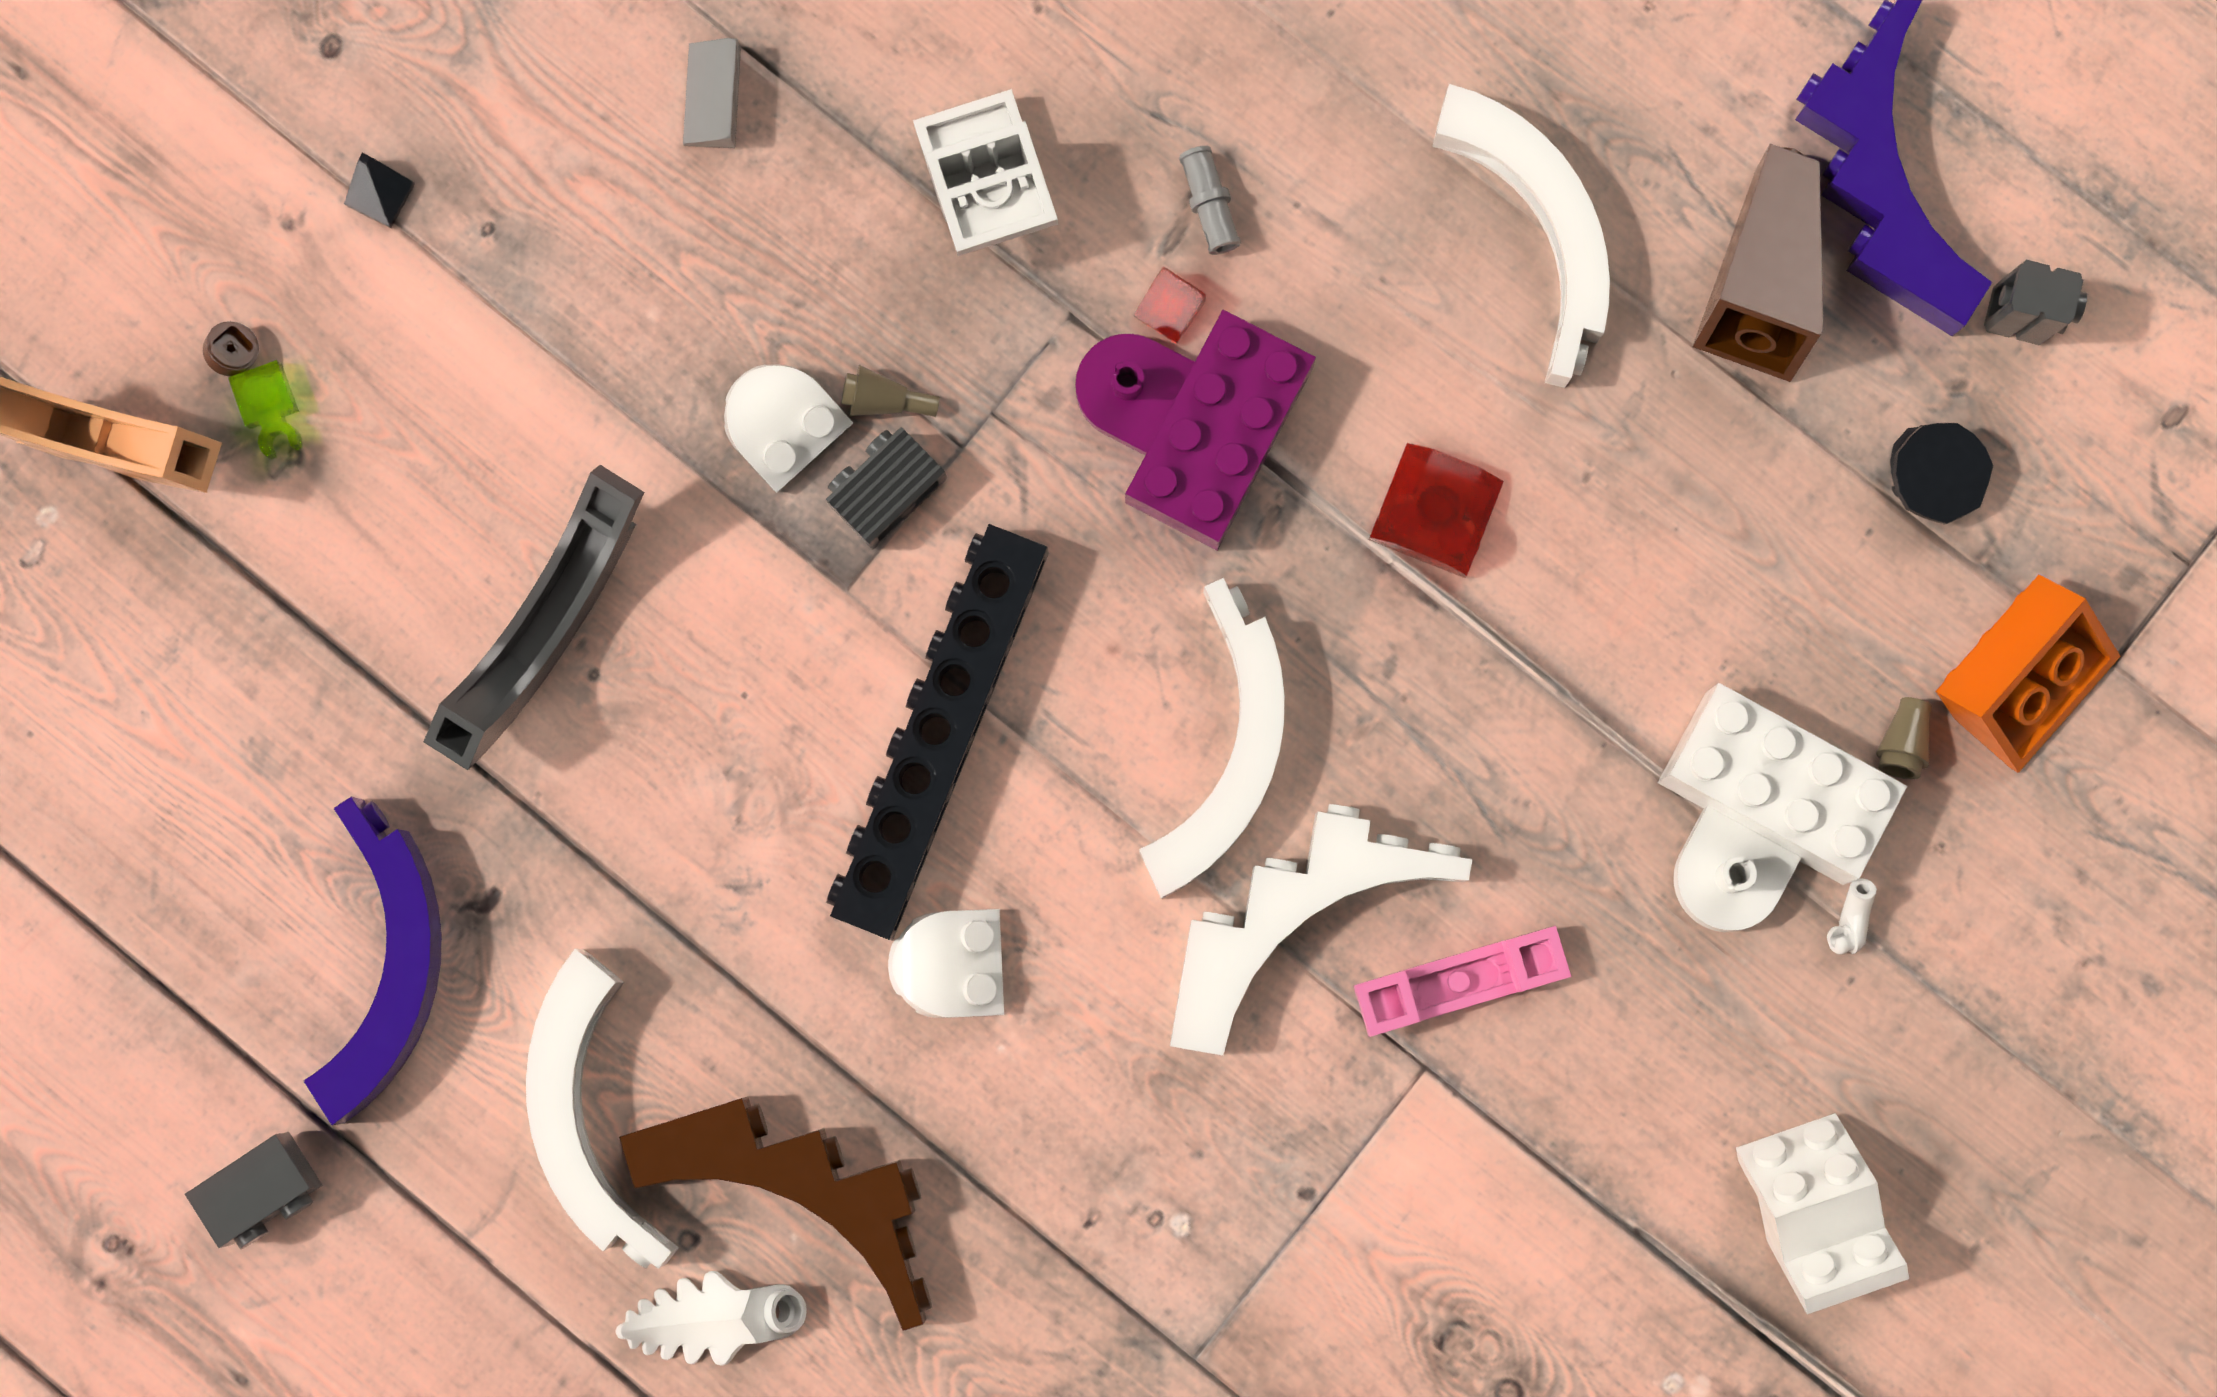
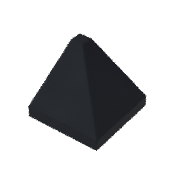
[344,152,415,228]

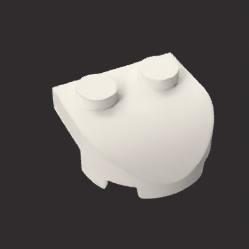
[724,364,853,493]
[888,909,1004,1018]

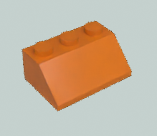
[1936,574,2121,773]

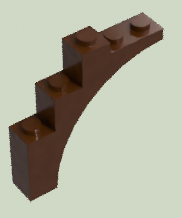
[619,1097,932,1331]

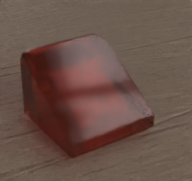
[1134,267,1206,344]

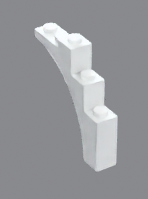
[1170,804,1472,1055]

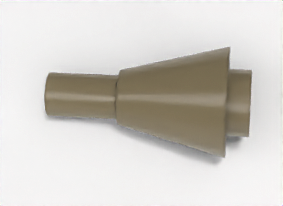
[841,365,940,417]

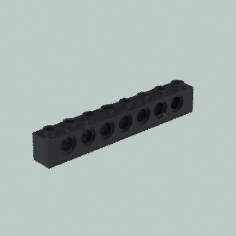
[826,524,1049,941]

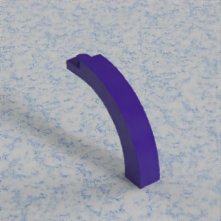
[303,796,442,1125]

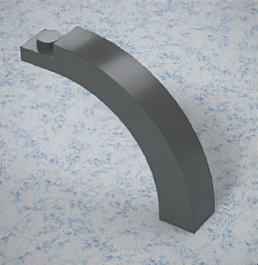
[423,465,645,770]

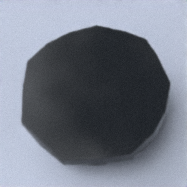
[1890,423,1993,525]

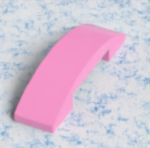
[1353,926,1572,1037]

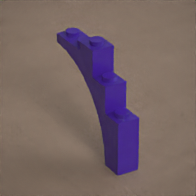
[1795,0,1993,336]

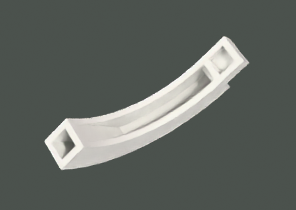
[1432,84,1610,388]
[1139,578,1285,899]
[526,948,679,1269]

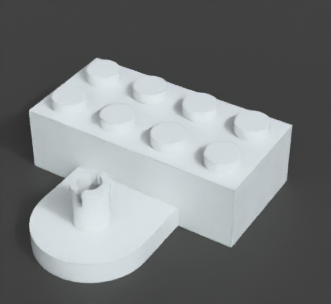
[1658,683,1907,932]

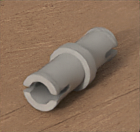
[1179,146,1241,255]

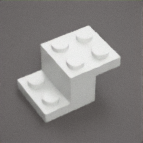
[913,89,1058,256]
[1736,1113,1909,1314]

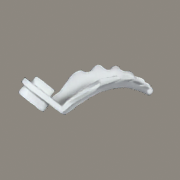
[616,1271,807,1366]

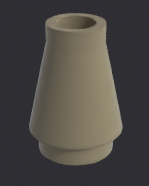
[1876,697,1932,779]

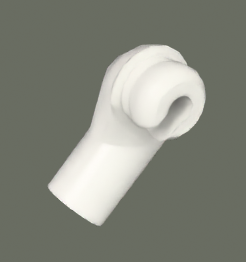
[1827,878,1877,955]

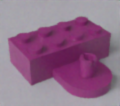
[1075,309,1316,551]

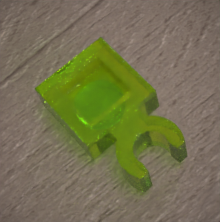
[228,360,303,460]

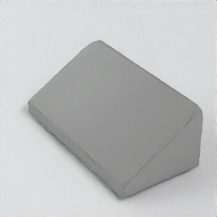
[683,38,741,148]

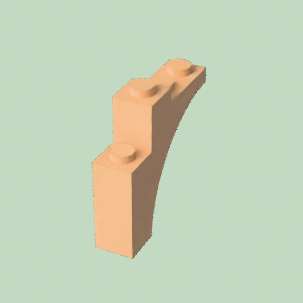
[0,377,222,493]

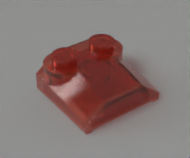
[1368,443,1504,578]

